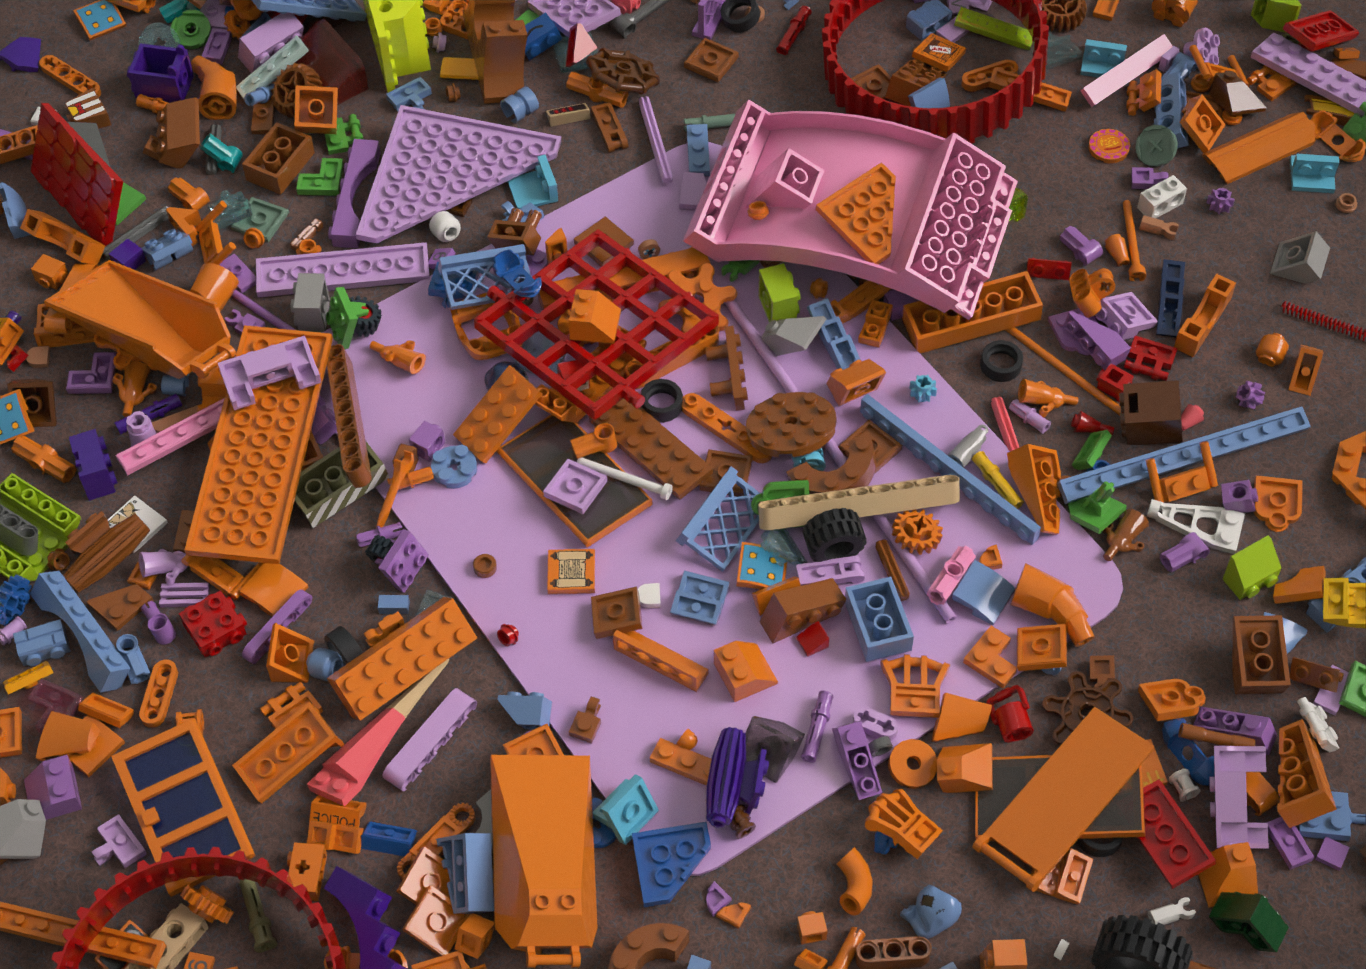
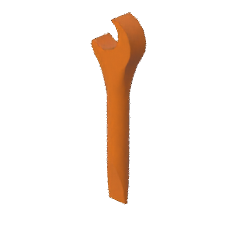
[376,450,414,528]

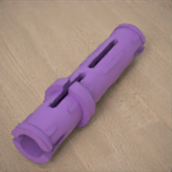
[801,690,834,762]

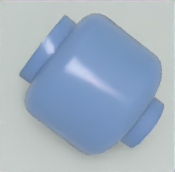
[306,648,344,681]

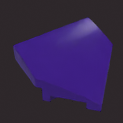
[0,37,41,72]

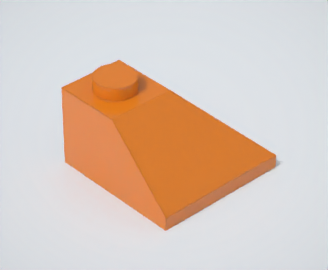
[937,743,993,793]
[1198,842,1258,908]

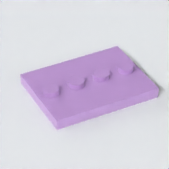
[527,0,621,38]

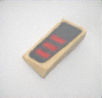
[546,103,590,127]

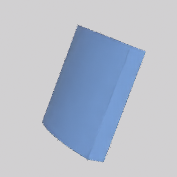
[908,78,950,108]
[952,560,1015,625]
[670,570,730,625]

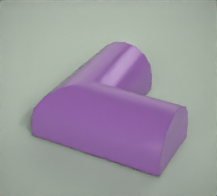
[66,352,117,394]

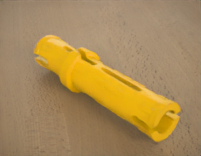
[972,451,1024,509]

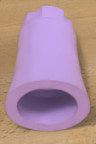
[126,411,157,447]

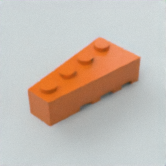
[979,939,1027,969]

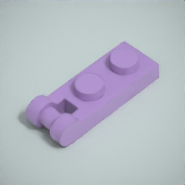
[796,556,865,586]

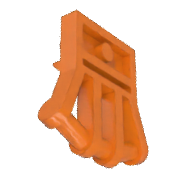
[880,654,950,718]
[865,789,943,859]

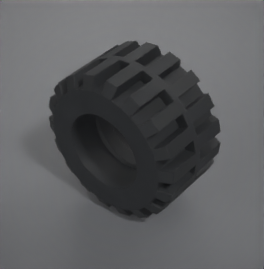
[802,508,867,562]

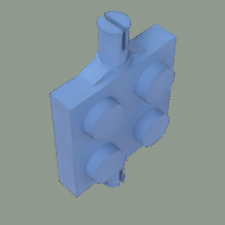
[1279,791,1366,841]

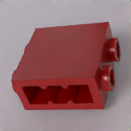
[179,590,247,658]

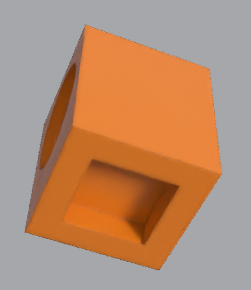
[454,913,494,959]

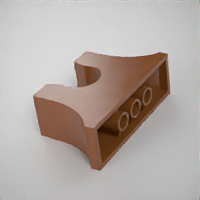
[463,0,527,104]

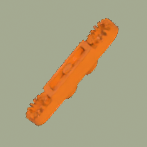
[397,803,475,880]

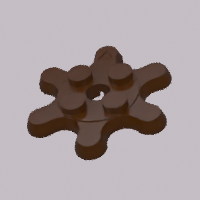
[1042,671,1133,744]

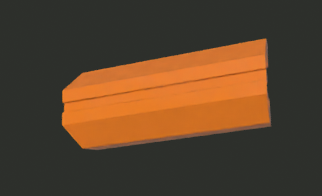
[1202,112,1315,184]

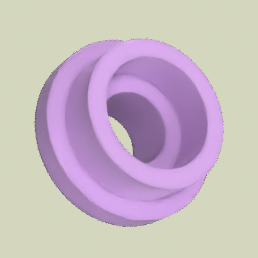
[432,32,446,53]

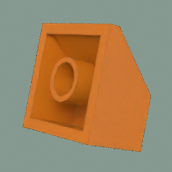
[569,289,621,344]
[826,359,886,406]
[714,641,778,702]

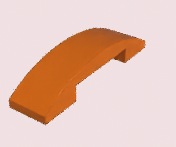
[830,280,891,324]

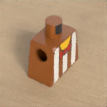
[62,88,111,129]

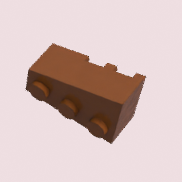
[759,578,846,644]

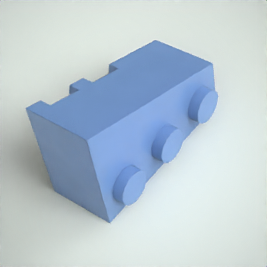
[436,833,494,914]

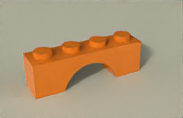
[20,209,105,265]
[1174,274,1236,358]

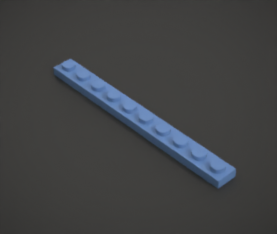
[860,394,1041,545]

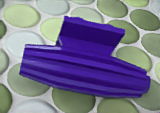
[706,727,769,828]

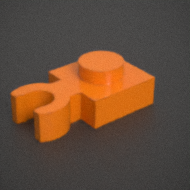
[364,612,404,648]

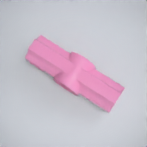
[926,545,976,605]

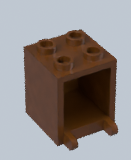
[1119,380,1183,445]

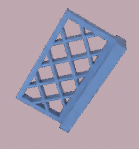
[438,244,531,310]
[675,466,760,572]

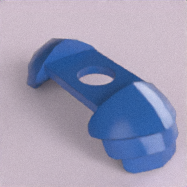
[493,249,542,298]
[1162,718,1215,786]

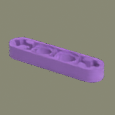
[242,589,312,664]

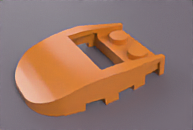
[450,292,524,360]

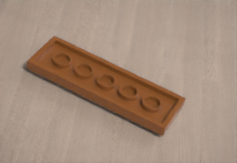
[589,398,714,500]

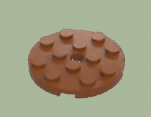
[746,392,837,457]

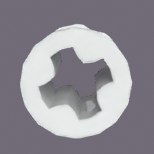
[1168,769,1200,802]

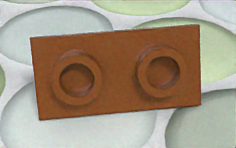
[1290,657,1344,693]

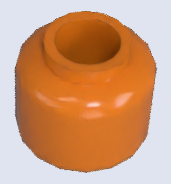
[1256,333,1289,367]

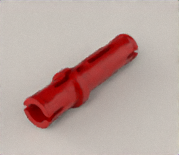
[776,6,812,55]

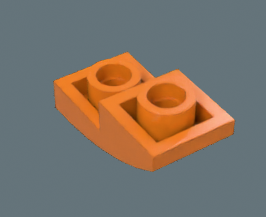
[858,300,893,347]

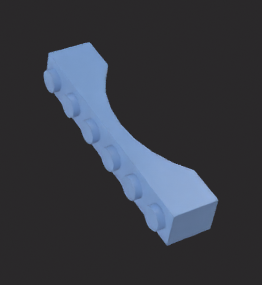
[30,571,130,693]

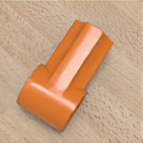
[168,177,210,210]
[570,423,617,459]

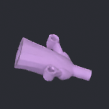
[139,549,188,585]

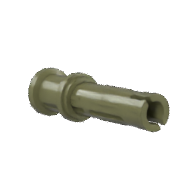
[239,879,277,953]

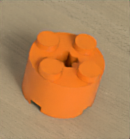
[1152,0,1198,27]

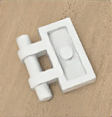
[1297,697,1339,752]

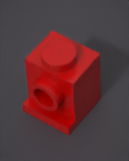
[1096,364,1134,402]

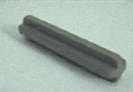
[205,124,222,175]

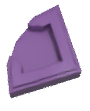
[706,881,732,917]

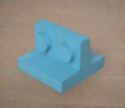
[1080,39,1127,78]
[1290,154,1339,193]
[592,774,659,845]

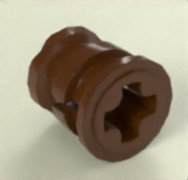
[729,804,756,839]

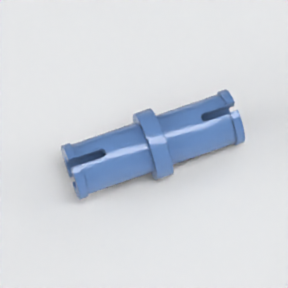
[244,84,274,106]

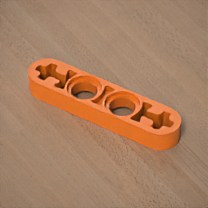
[39,55,101,97]

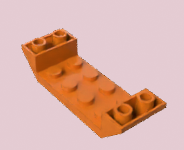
[535,325,647,423]

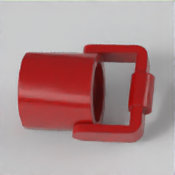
[986,685,1034,743]

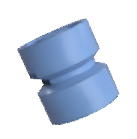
[500,86,539,123]

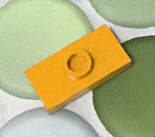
[3,661,53,695]

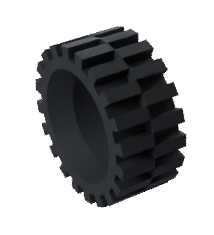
[1091,915,1193,969]

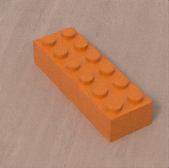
[902,271,1043,353]
[327,597,477,721]

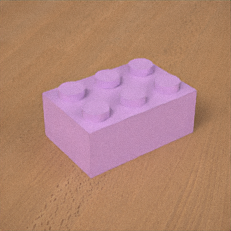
[238,12,304,73]

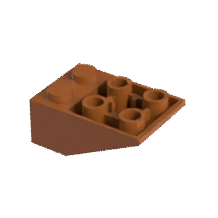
[885,59,947,107]

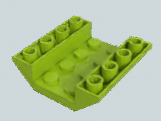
[0,473,81,581]

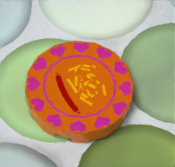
[1088,129,1130,164]

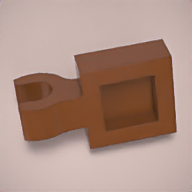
[569,696,601,743]

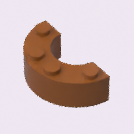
[786,432,876,494]
[609,923,689,969]

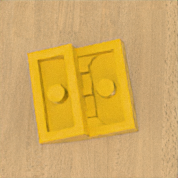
[1323,578,1366,628]

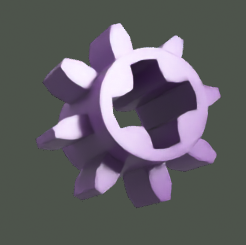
[1206,188,1235,214]
[1236,381,1265,410]

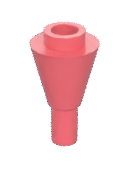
[1181,404,1204,431]

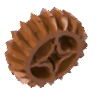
[1042,0,1087,33]
[270,63,323,118]

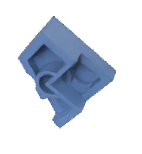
[0,182,31,239]

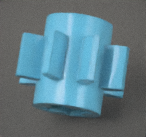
[909,375,937,402]

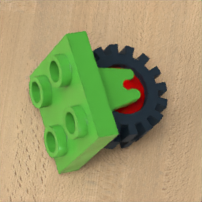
[326,287,382,349]

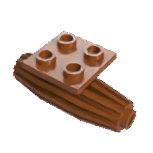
[63,511,150,593]

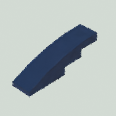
[1156,259,1185,338]

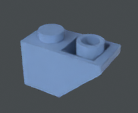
[498,692,552,730]

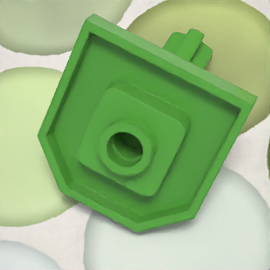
[1068,481,1127,534]

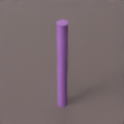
[231,290,296,330]

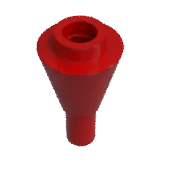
[1071,411,1114,435]

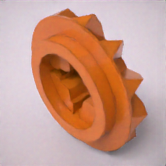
[224,10,251,41]

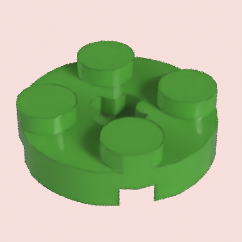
[171,10,212,50]

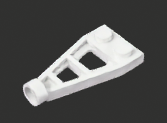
[1147,499,1245,554]

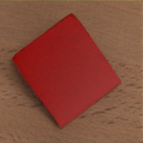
[796,621,829,657]

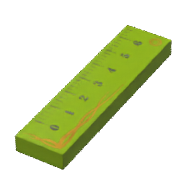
[954,7,1032,50]

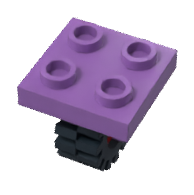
[365,529,429,593]

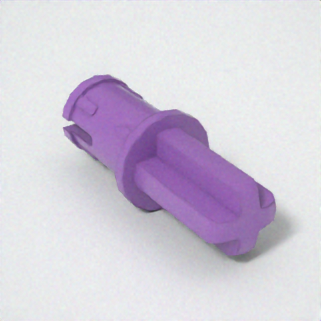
[356,522,402,547]

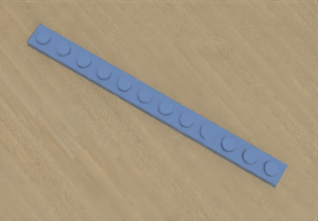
[1057,407,1311,504]

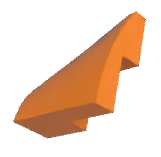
[932,693,992,742]
[36,711,101,761]

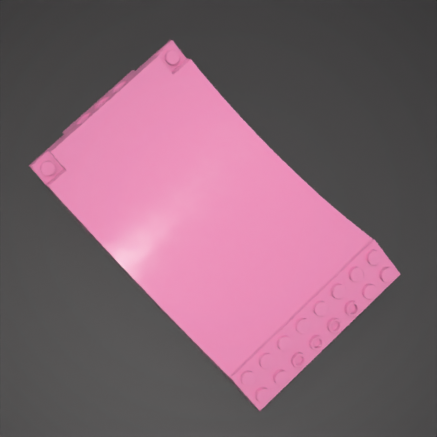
[683,100,1018,320]

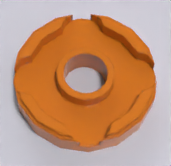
[888,739,937,789]

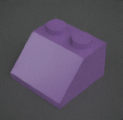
[24,755,82,820]

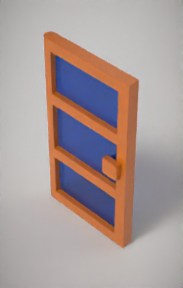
[111,719,255,897]

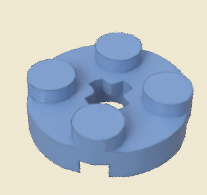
[431,445,477,489]

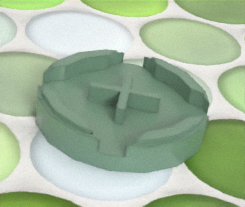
[1135,125,1178,167]

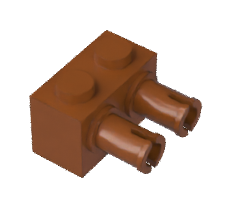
[487,208,542,255]

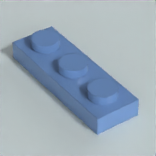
[687,124,710,177]

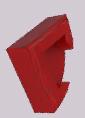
[7,345,29,372]

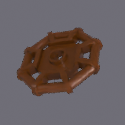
[586,48,660,95]

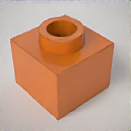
[797,911,827,945]

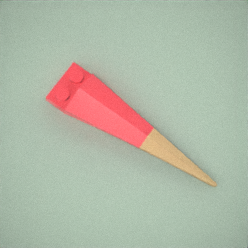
[307,659,449,806]

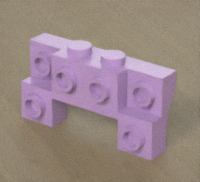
[218,336,321,410]
[1210,746,1269,848]

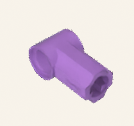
[1060,226,1103,266]
[1160,532,1210,572]

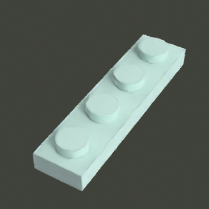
[236,35,309,99]

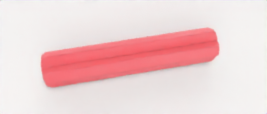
[991,396,1019,451]

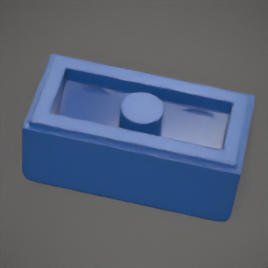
[361,822,417,856]

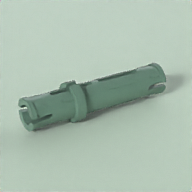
[683,113,736,132]

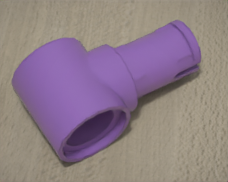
[141,601,176,645]

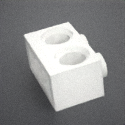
[1137,175,1187,218]

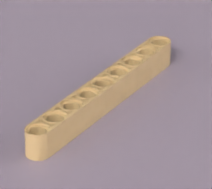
[758,475,960,530]

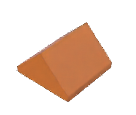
[266,623,314,683]

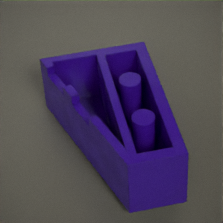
[69,429,118,501]

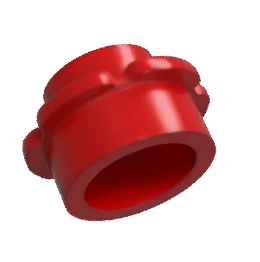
[497,624,519,646]

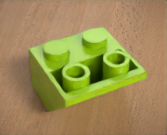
[1251,0,1302,33]

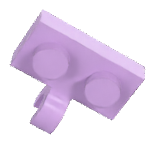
[92,814,147,868]

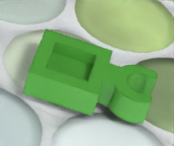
[721,260,759,282]

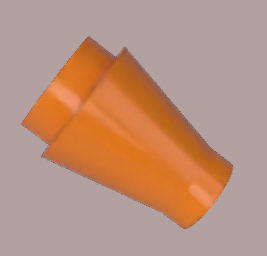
[1105,234,1130,267]

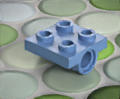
[142,229,193,271]

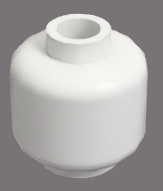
[429,211,461,242]

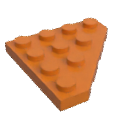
[815,162,896,265]

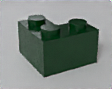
[1209,892,1289,953]

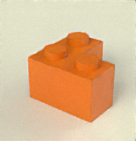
[197,366,227,412]

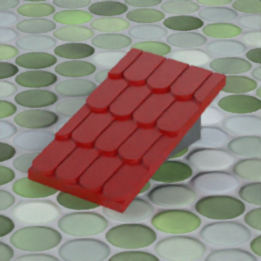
[31,103,124,247]

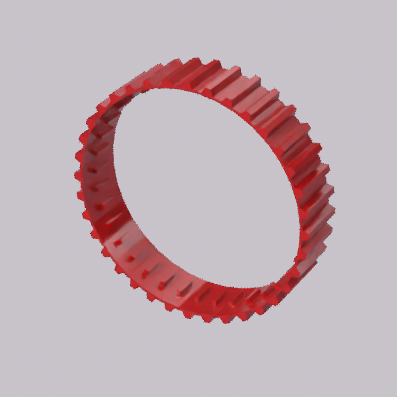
[822,0,1049,144]
[51,847,347,969]

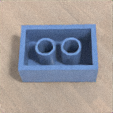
[845,577,914,662]

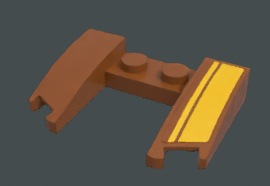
[1304,58,1366,126]

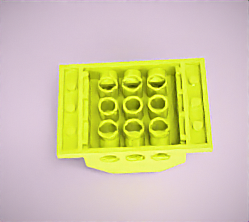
[363,0,431,93]

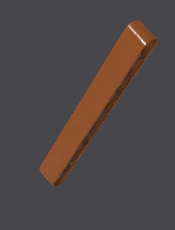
[327,344,372,488]

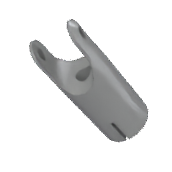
[948,425,989,468]

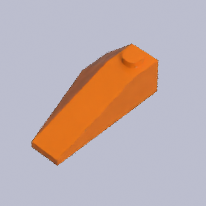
[1007,444,1061,535]

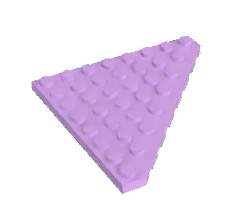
[356,105,561,243]

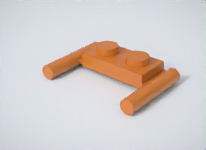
[1189,45,1250,87]
[195,201,236,265]
[1145,441,1218,503]
[181,555,263,600]

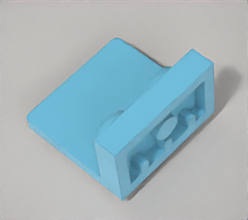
[507,155,558,209]

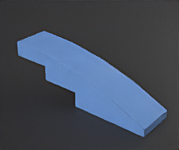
[807,298,861,370]

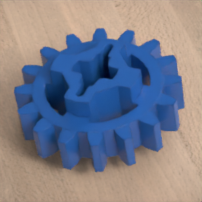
[0,575,32,626]

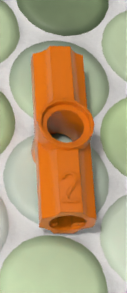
[566,72,629,107]
[11,436,77,483]

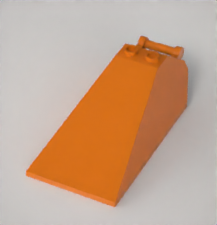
[44,260,236,379]
[490,755,598,968]

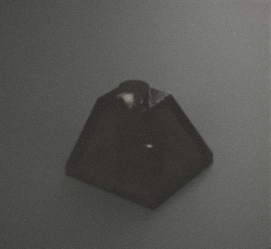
[745,716,805,783]

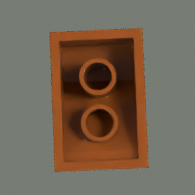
[1232,615,1291,694]

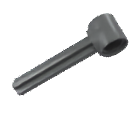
[610,0,670,38]

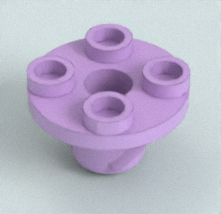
[1183,28,1220,65]

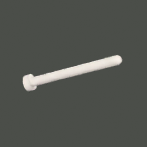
[577,458,673,500]

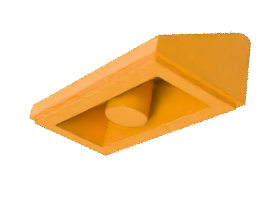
[440,57,478,80]

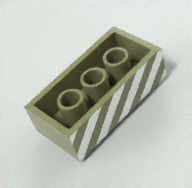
[294,440,390,528]

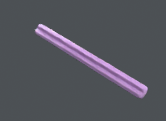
[639,96,673,184]

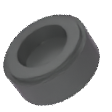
[868,736,893,757]

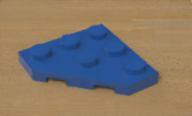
[632,821,711,907]

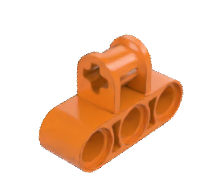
[1069,268,1115,318]

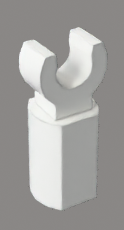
[1147,897,1196,925]

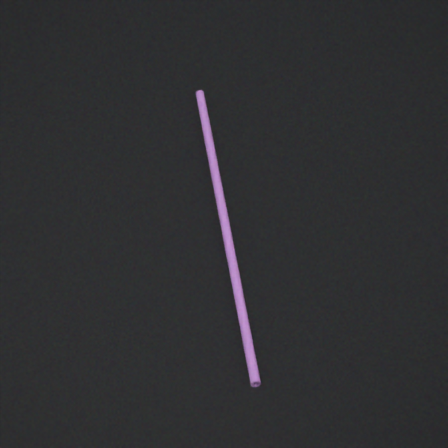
[722,286,956,623]

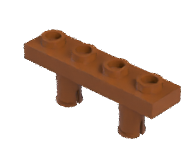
[705,325,748,411]

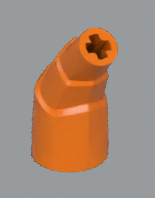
[191,56,237,120]
[189,263,239,312]
[1010,563,1095,647]

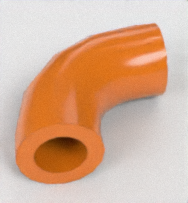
[836,847,873,916]

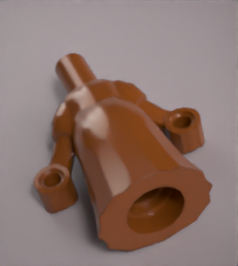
[1103,509,1149,561]

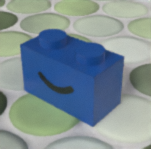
[525,12,562,60]

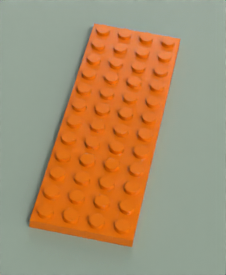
[184,325,333,564]

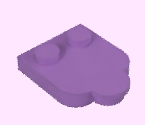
[1048,308,1098,355]

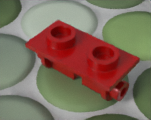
[1027,258,1072,281]

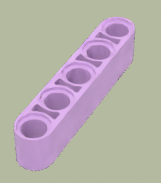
[383,688,477,791]

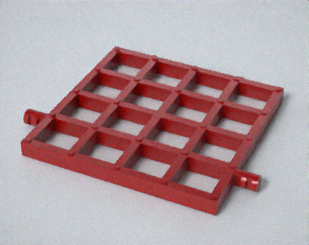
[474,229,719,420]

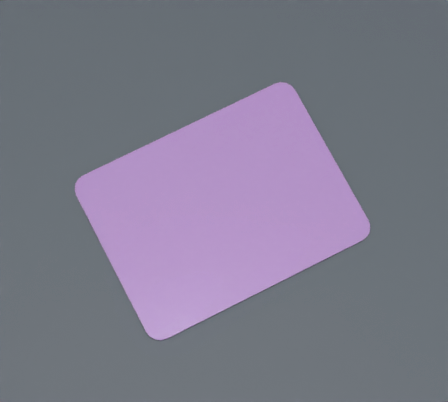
[320,142,1123,876]

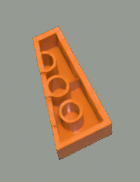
[1277,719,1337,828]

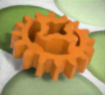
[891,509,943,555]
[180,884,234,924]

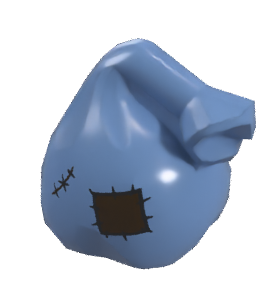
[900,885,962,939]

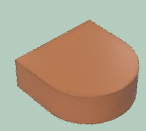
[26,346,50,368]

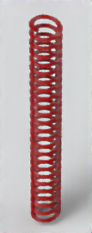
[1282,301,1366,341]

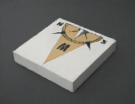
[108,496,168,553]

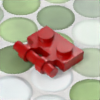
[1124,336,1178,381]

